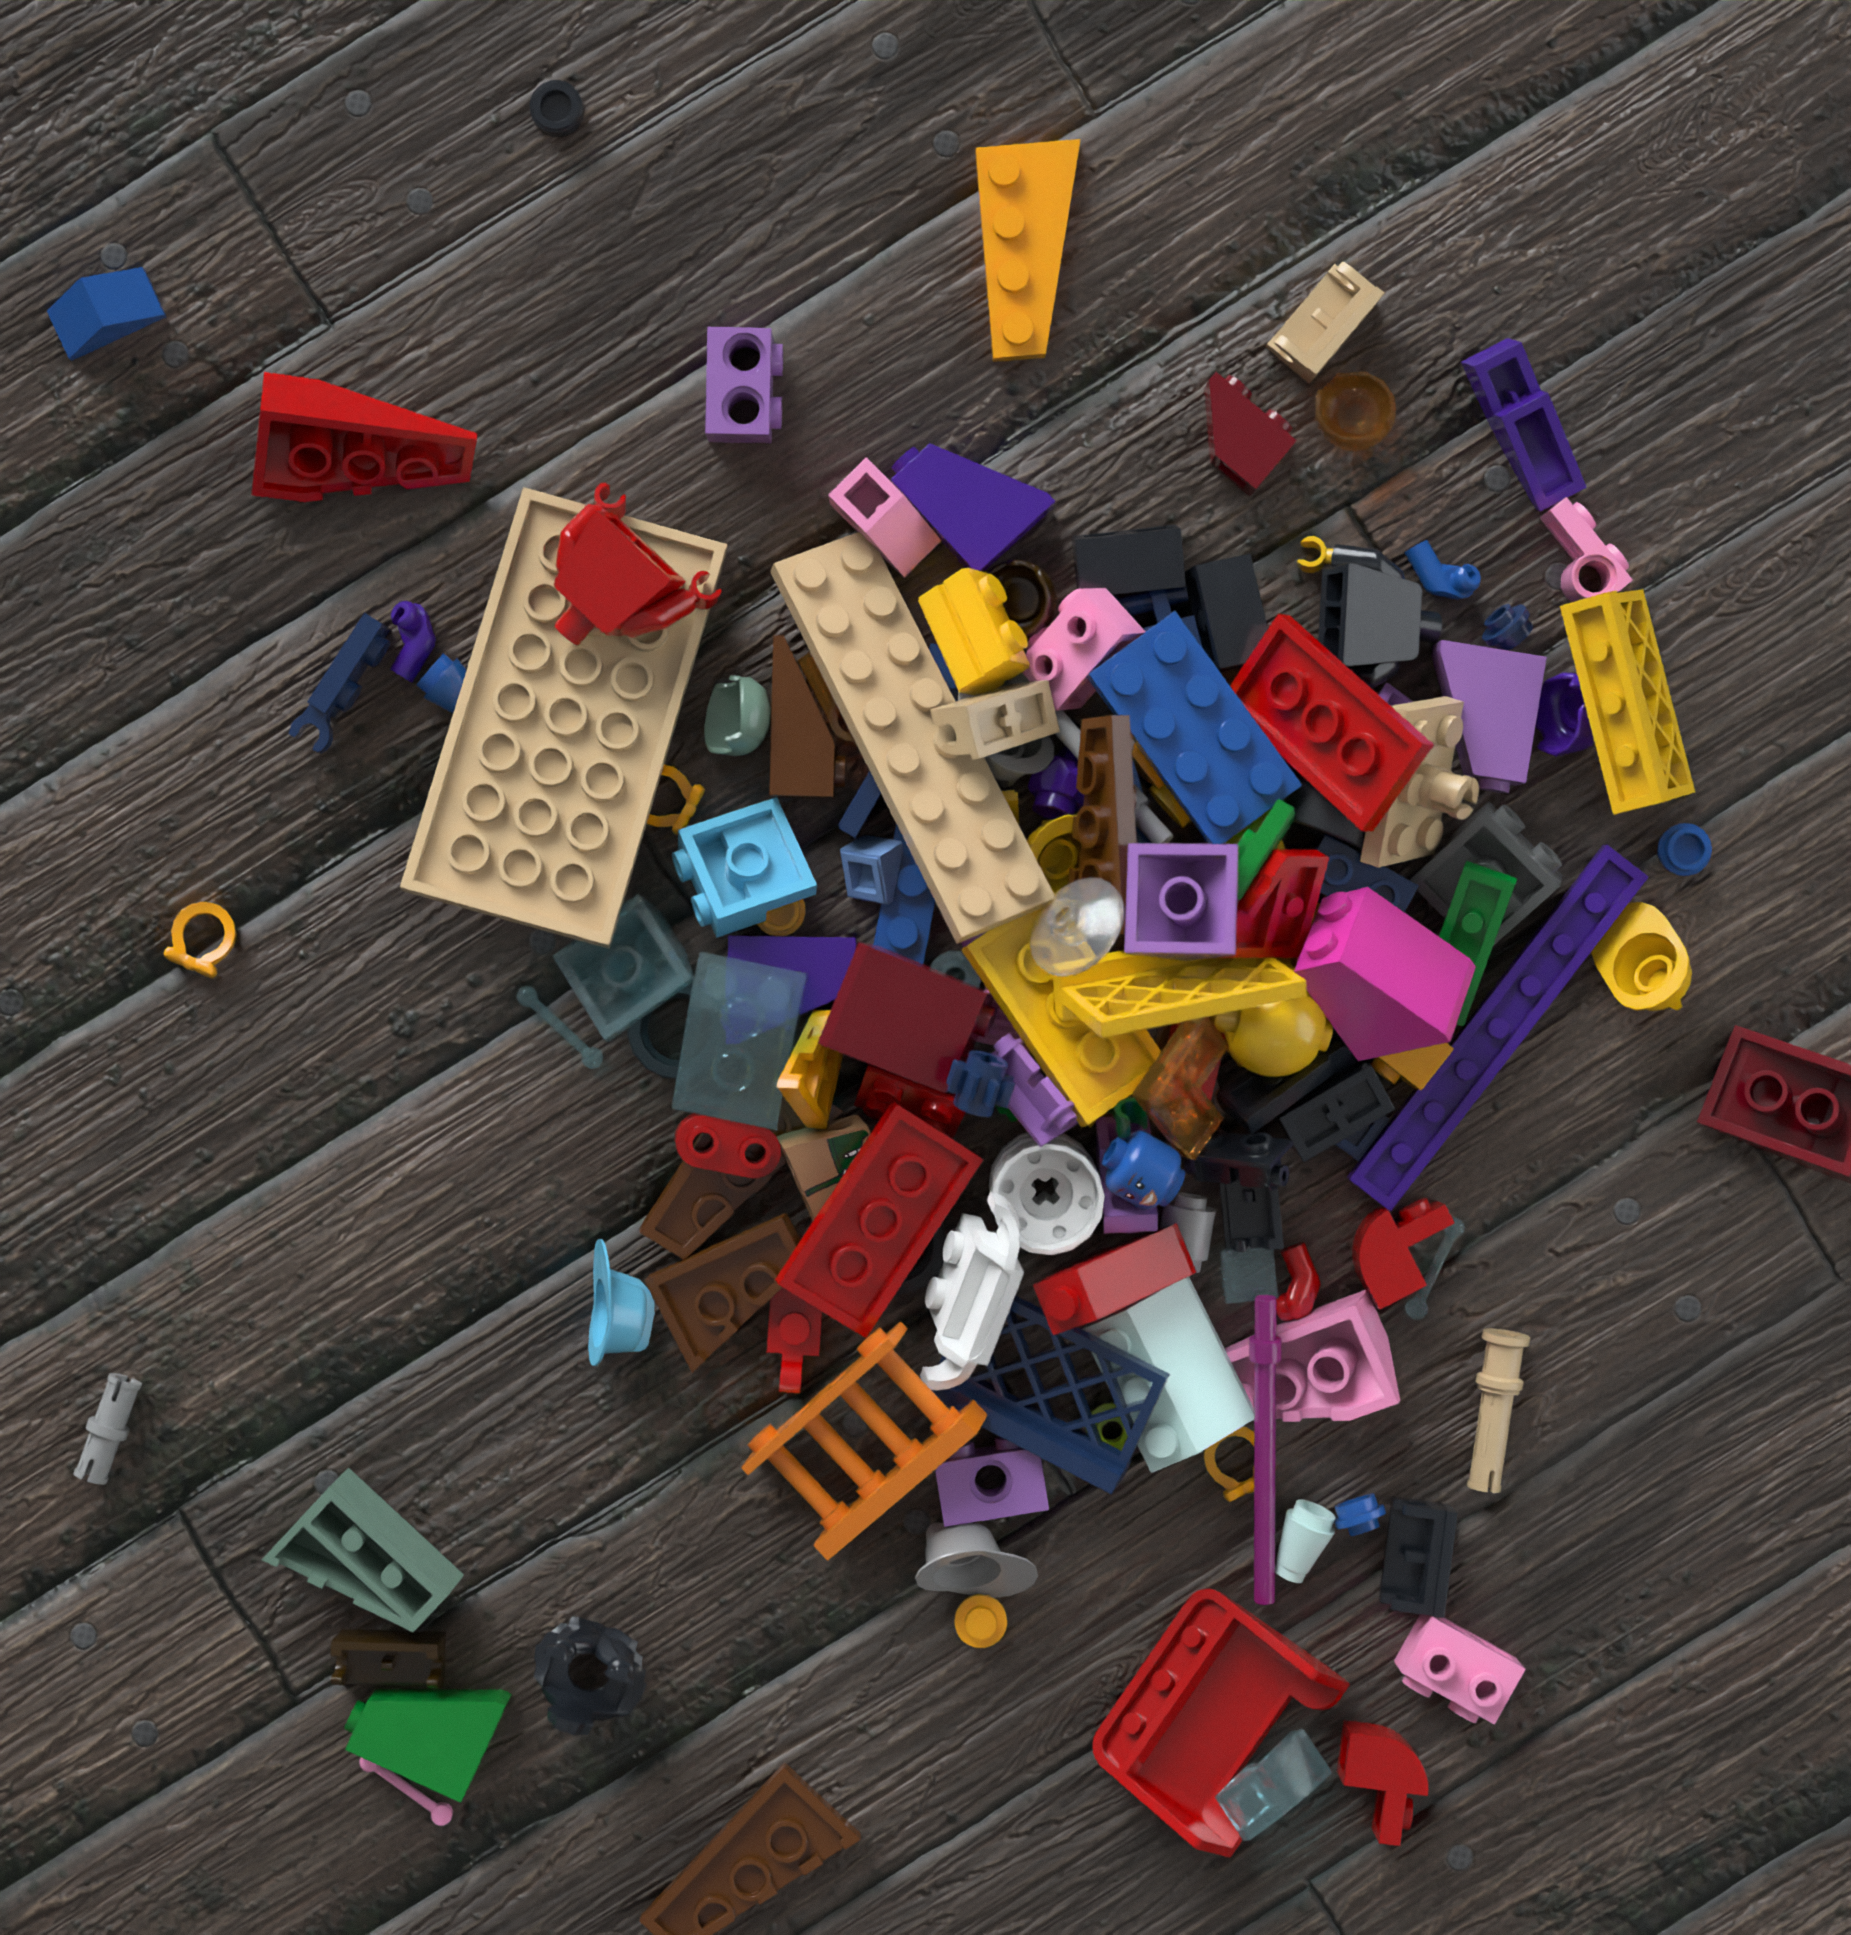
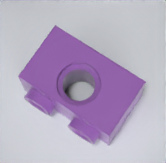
[935,1436,1049,1527]

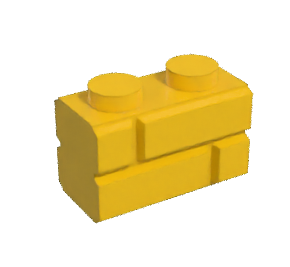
[918,567,1030,696]

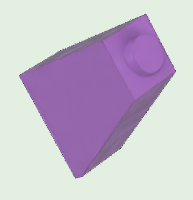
[1431,640,1547,793]

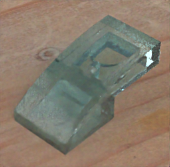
[1215,1729,1332,1841]

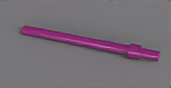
[1249,1295,1282,1605]

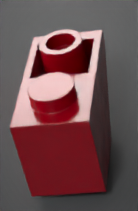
[1204,372,1297,497]

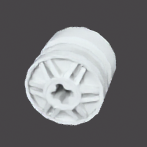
[989,1132,1105,1255]

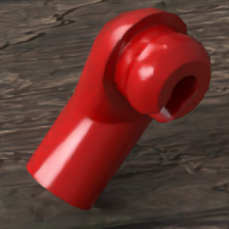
[1276,1241,1321,1322]

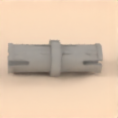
[73,1373,142,1485]

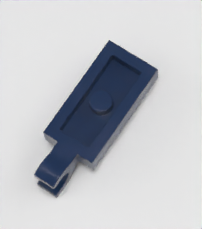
[289,613,391,754]

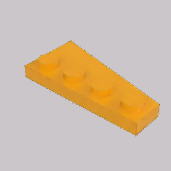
[975,139,1081,362]

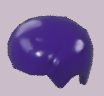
[1535,672,1595,757]

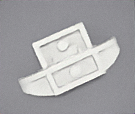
[920,1191,1024,1390]

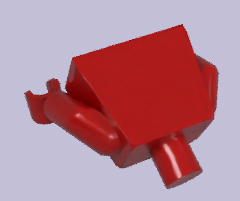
[554,483,722,646]

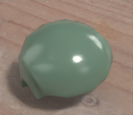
[704,675,772,756]

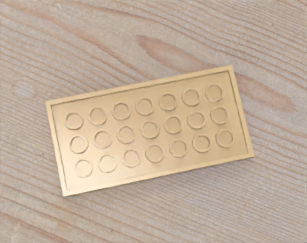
[400,487,727,949]

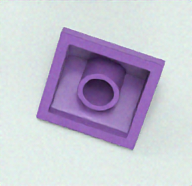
[1125,843,1239,961]

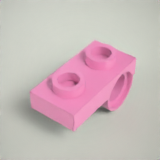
[1540,497,1633,602]

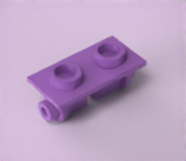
[991,1034,1079,1148]

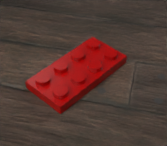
[1230,614,1434,832]
[775,1100,984,1338]

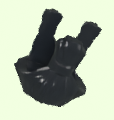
[534,1616,647,1736]

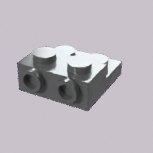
[1409,801,1563,946]

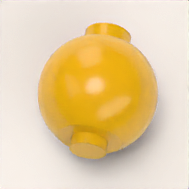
[1209,991,1333,1077]

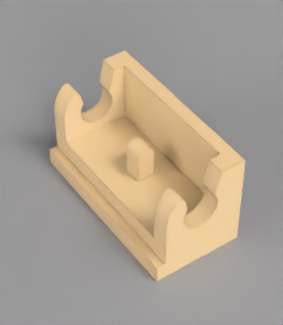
[1266,262,1384,384]
[930,680,1060,759]

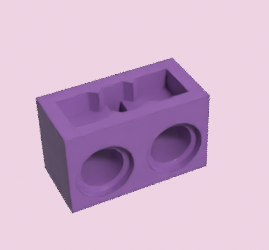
[705,327,783,443]

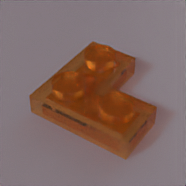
[1132,1016,1229,1160]

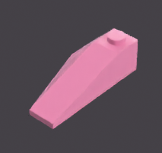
[1225,1289,1400,1422]

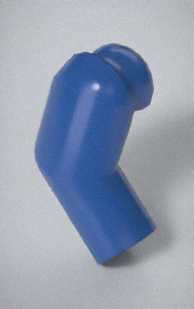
[1404,540,1481,600]

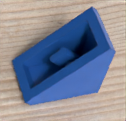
[47,267,167,361]

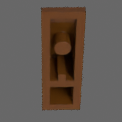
[769,635,846,799]

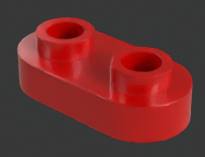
[675,1112,781,1178]

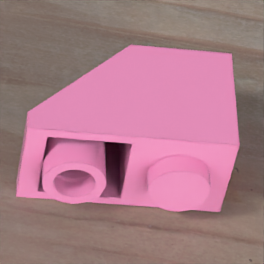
[828,457,941,578]

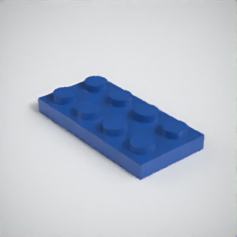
[1086,611,1302,844]

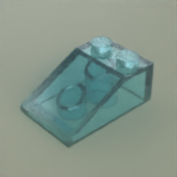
[672,951,809,1130]

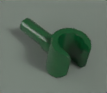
[1107,1098,1148,1138]

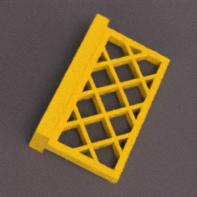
[1560,589,1695,815]
[1052,950,1307,1038]

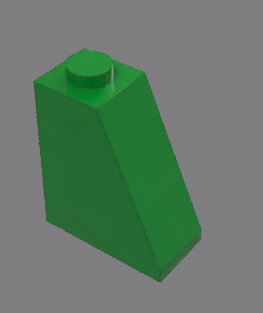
[344,1689,512,1803]

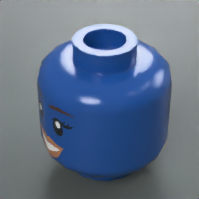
[1102,1130,1185,1211]

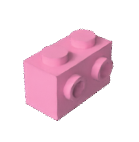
[1022,588,1146,711]
[1394,1614,1526,1725]

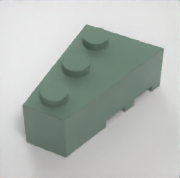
[262,1468,464,1632]

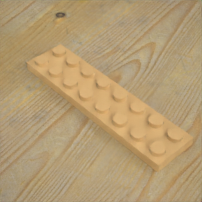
[770,532,1056,944]

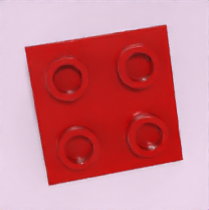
[854,1064,965,1138]

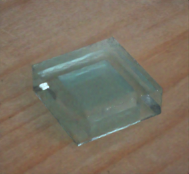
[1219,1248,1278,1304]

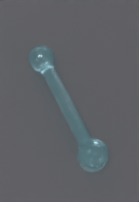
[517,986,603,1069]
[1405,1217,1464,1320]

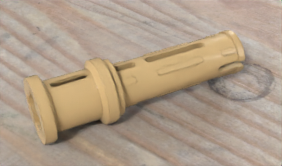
[1467,1328,1530,1493]

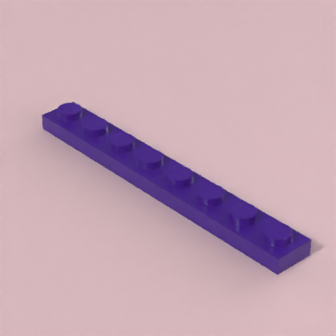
[1346,845,1648,1211]

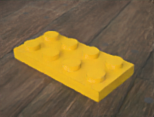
[961,892,1171,1128]

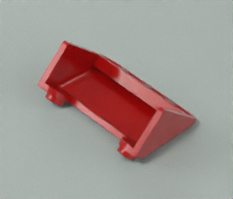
[1092,1589,1350,1858]

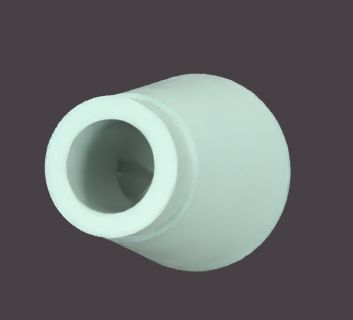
[1275,1500,1336,1583]

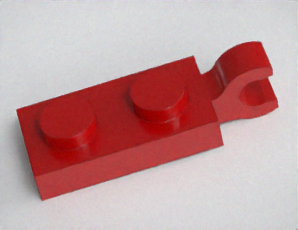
[766,1287,823,1393]

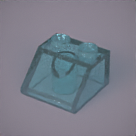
[552,894,695,1042]

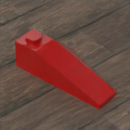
[251,372,477,502]

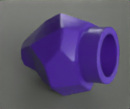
[1028,746,1084,820]

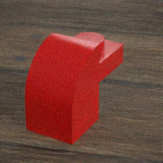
[1352,1198,1455,1310]
[1337,1720,1429,1846]

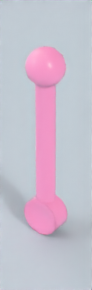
[359,1757,453,1826]

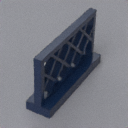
[932,1295,1170,1494]

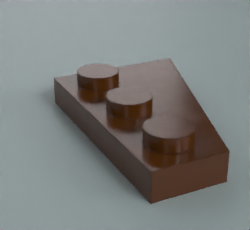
[644,1213,800,1373]

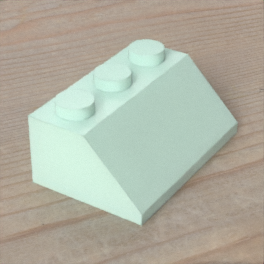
[1082,1277,1254,1473]

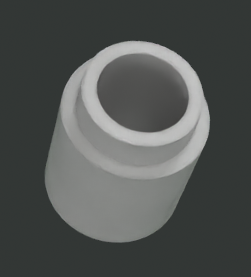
[1159,1192,1216,1273]

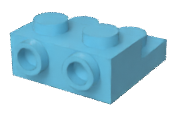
[672,797,817,938]

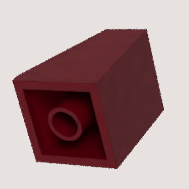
[818,942,998,1093]

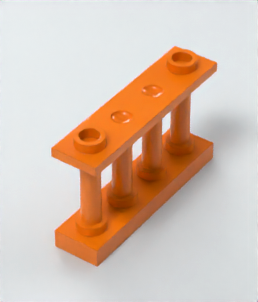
[741,1321,988,1561]

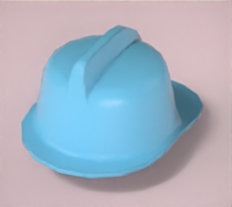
[588,1239,655,1366]

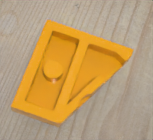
[777,1009,843,1129]

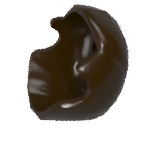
[988,559,1057,638]

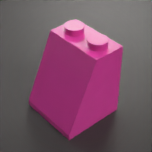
[1294,887,1476,1061]

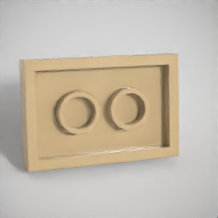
[1360,696,1479,867]

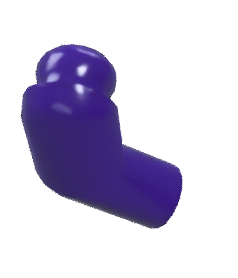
[390,601,436,683]

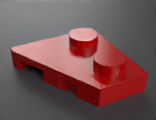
[1221,849,1329,958]

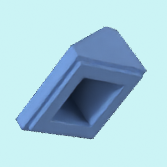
[840,835,903,905]

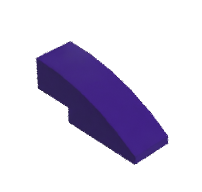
[1461,338,1587,511]

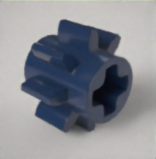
[946,1050,1015,1117]

